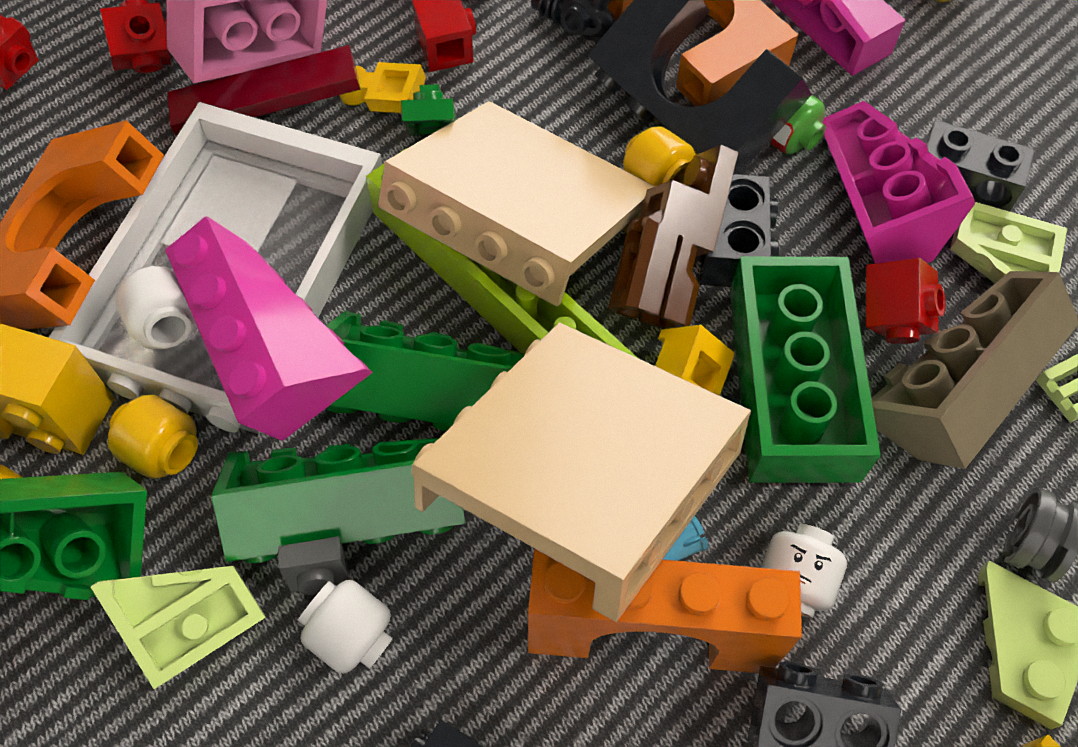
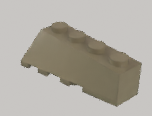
[871,271,1078,469]

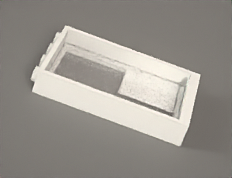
[49,102,382,434]

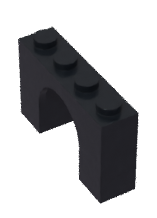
[587,0,812,174]

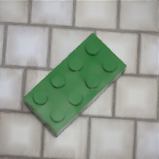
[730,256,881,483]

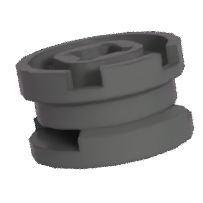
[1002,488,1078,583]

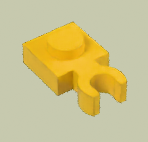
[339,62,426,113]

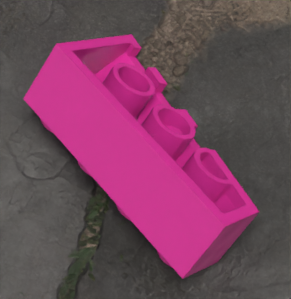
[770,0,905,76]
[165,216,373,441]

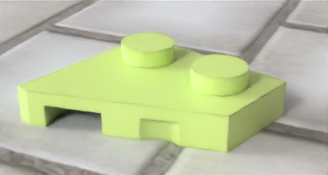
[950,202,1067,283]
[978,561,1078,730]
[91,566,266,689]

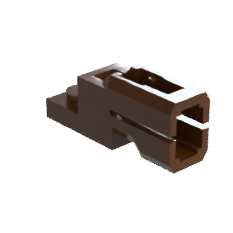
[608,145,738,329]

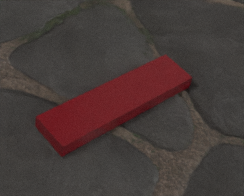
[167,45,361,137]

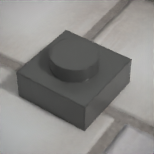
[278,537,350,595]

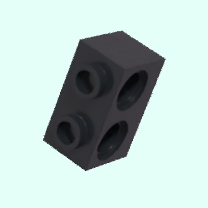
[924,120,1035,212]
[700,174,779,287]
[748,662,902,747]

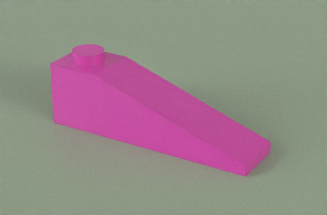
[822,101,975,263]

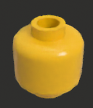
[623,126,696,186]
[108,395,198,479]

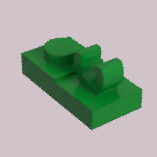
[401,84,457,136]

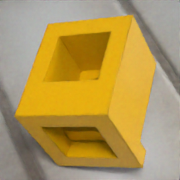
[655,325,735,396]

